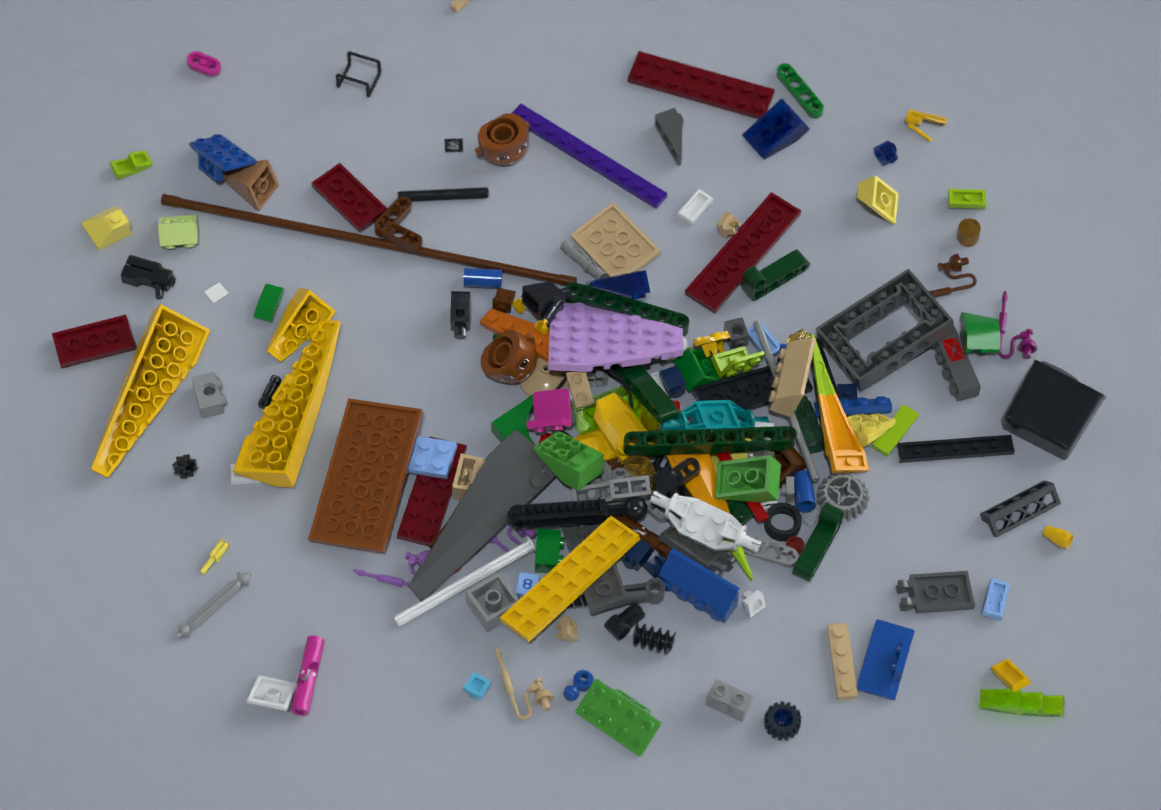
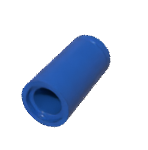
[464,268,502,288]
[793,470,816,513]

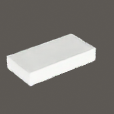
[677,189,714,226]

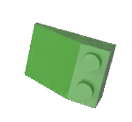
[715,455,781,502]

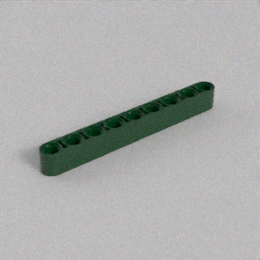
[623,426,797,456]

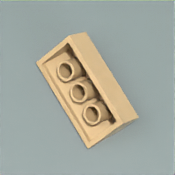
[768,337,816,418]

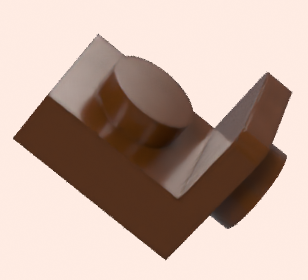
[492,288,516,314]

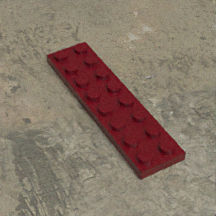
[627,51,775,121]
[685,192,801,313]

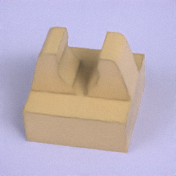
[716,212,741,238]
[555,616,578,643]

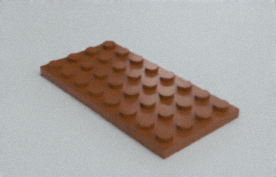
[308,398,423,554]

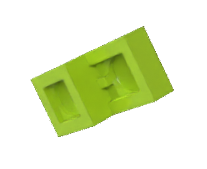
[109,150,153,180]

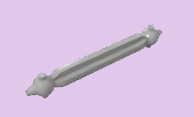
[176,572,251,638]

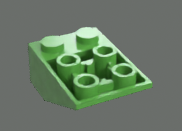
[533,430,604,490]

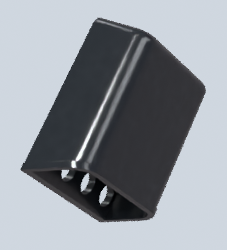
[1002,360,1106,460]

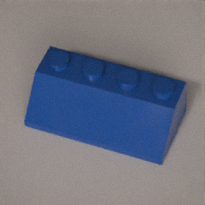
[658,548,740,624]

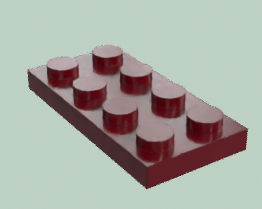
[312,163,387,233]
[52,314,136,368]

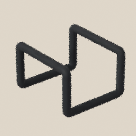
[336,51,381,97]

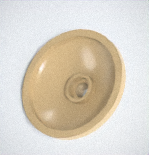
[519,357,569,397]

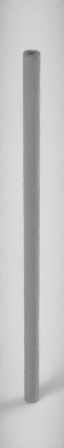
[753,320,819,482]

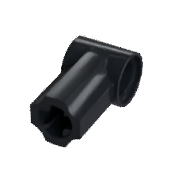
[604,603,645,641]

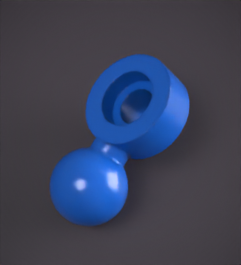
[563,670,594,701]

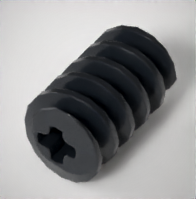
[633,621,676,655]

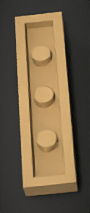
[827,623,858,700]

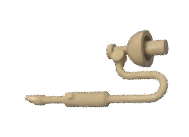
[495,647,554,720]

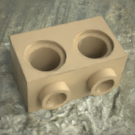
[565,371,594,408]

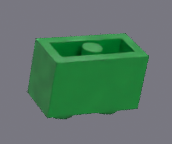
[535,528,565,573]

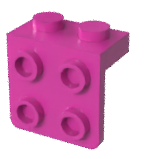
[526,388,572,433]

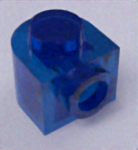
[874,141,898,166]

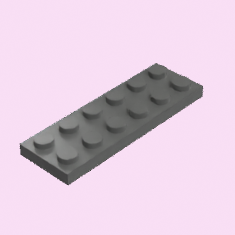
[561,523,629,614]

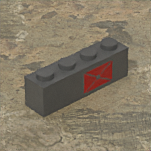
[931,326,981,402]

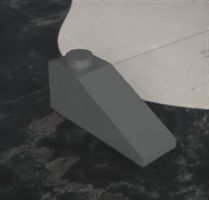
[654,108,684,166]

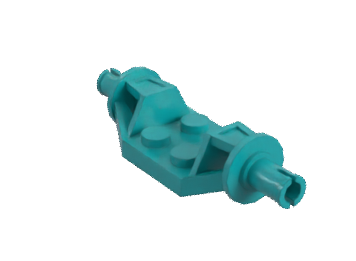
[659,400,769,430]

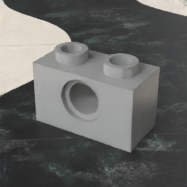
[192,372,226,418]
[706,679,753,722]

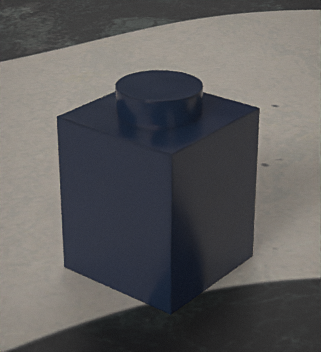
[659,365,686,398]
[621,538,652,572]

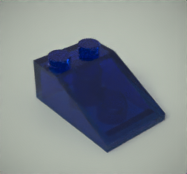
[742,98,810,160]
[585,270,650,299]

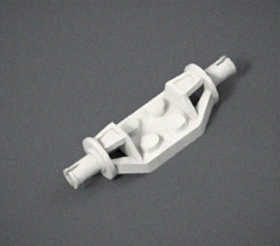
[650,491,762,553]

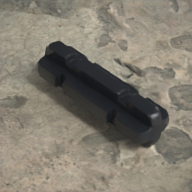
[258,375,281,409]

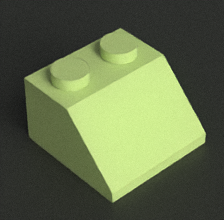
[158,215,198,249]

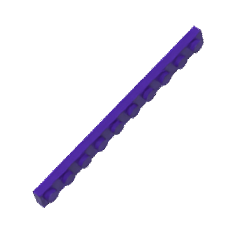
[512,103,667,209]

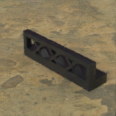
[980,480,1061,537]

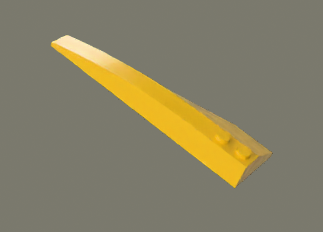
[90,304,210,478]
[233,320,341,488]

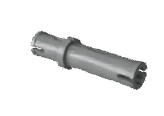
[560,239,607,282]

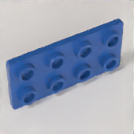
[190,134,256,182]
[857,619,915,701]

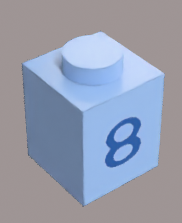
[515,572,539,599]

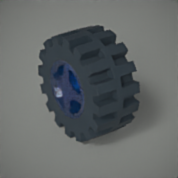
[764,701,801,741]

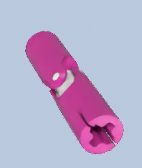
[291,635,325,716]

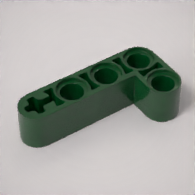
[741,249,810,301]
[792,502,844,582]

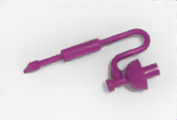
[998,291,1037,359]

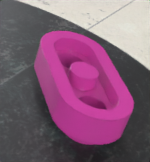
[187,51,221,76]

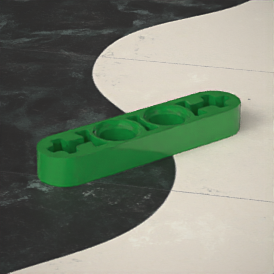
[776,63,824,119]

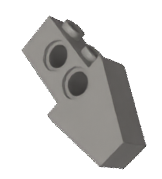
[571,475,653,505]

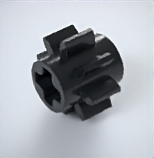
[172,454,197,479]

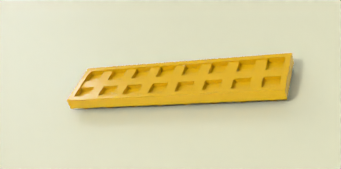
[500,516,640,642]

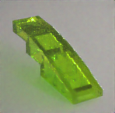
[980,689,1065,717]

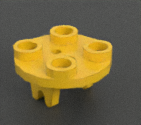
[693,331,731,357]

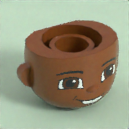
[475,113,530,165]
[480,330,537,384]

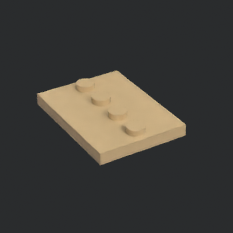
[571,202,661,287]

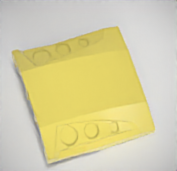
[847,413,896,447]

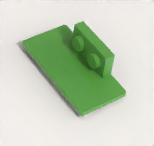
[575,679,662,756]

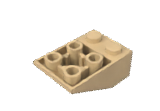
[452,454,485,500]

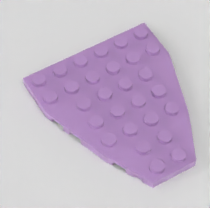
[548,302,683,372]

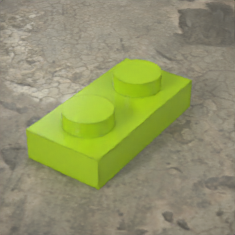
[948,189,986,209]

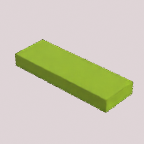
[872,404,919,457]

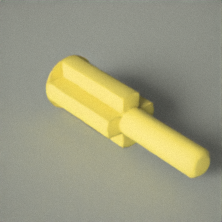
[200,539,230,575]

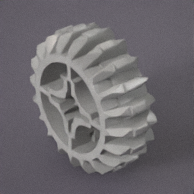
[816,473,870,522]

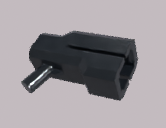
[121,255,176,300]

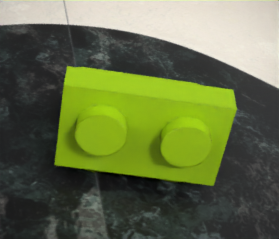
[710,346,765,378]

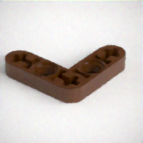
[375,197,422,252]

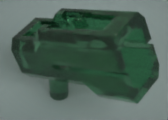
[794,396,825,454]

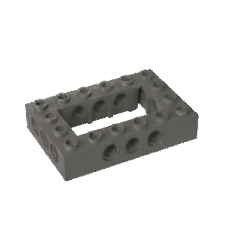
[816,269,954,391]

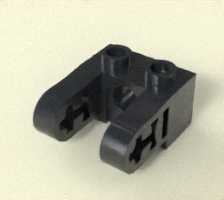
[651,458,701,498]

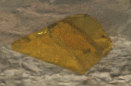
[623,456,657,492]

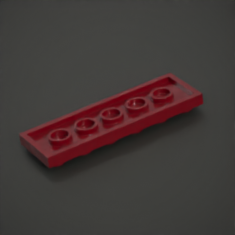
[397,436,467,546]

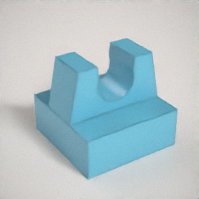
[463,672,491,701]

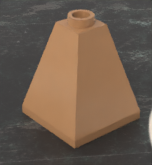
[223,160,279,211]

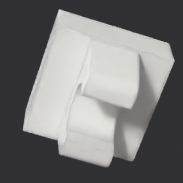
[742,590,766,618]

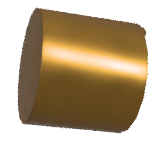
[957,218,981,247]

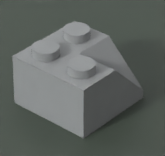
[466,572,519,632]

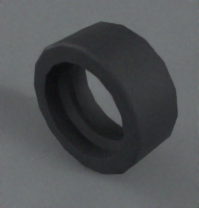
[764,502,802,542]

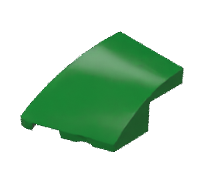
[960,312,1000,353]

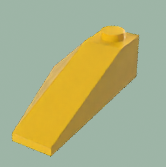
[266,288,336,362]

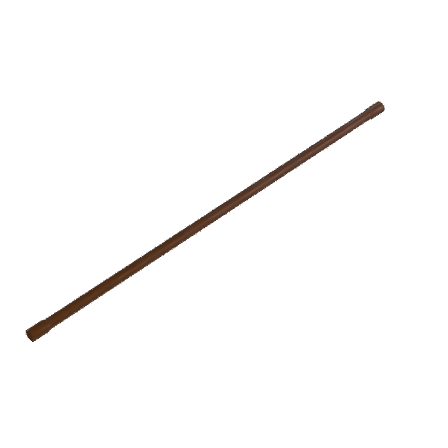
[161,194,577,286]

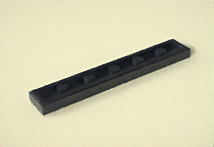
[897,435,1014,463]

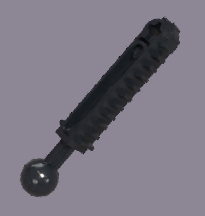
[507,497,648,530]

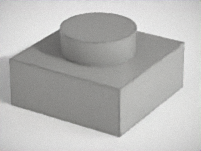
[781,476,795,503]

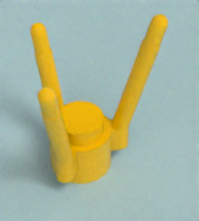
[905,109,947,141]

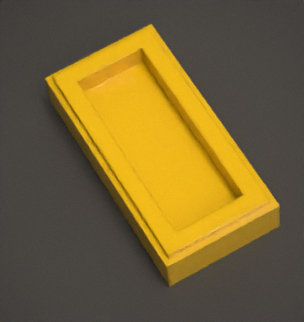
[991,658,1031,693]

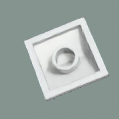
[247,675,297,711]

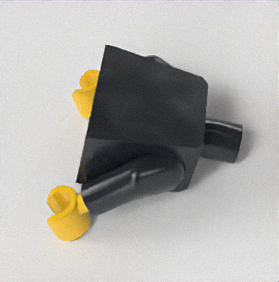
[512,282,570,335]

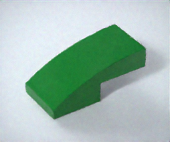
[253,284,284,323]

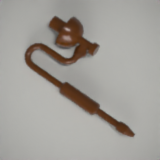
[929,254,977,298]

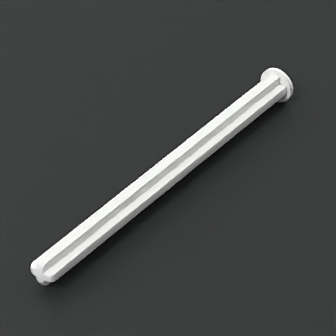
[394,538,536,626]

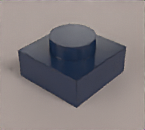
[837,384,858,400]
[641,550,666,578]

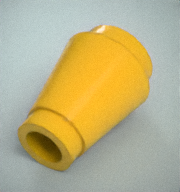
[1043,525,1074,549]

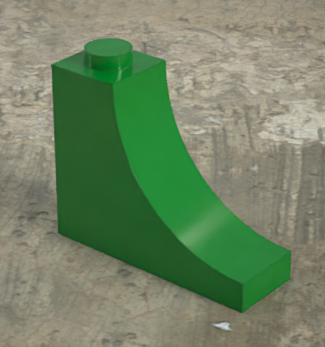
[491,395,535,445]

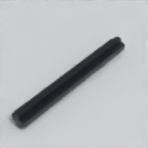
[398,187,489,201]

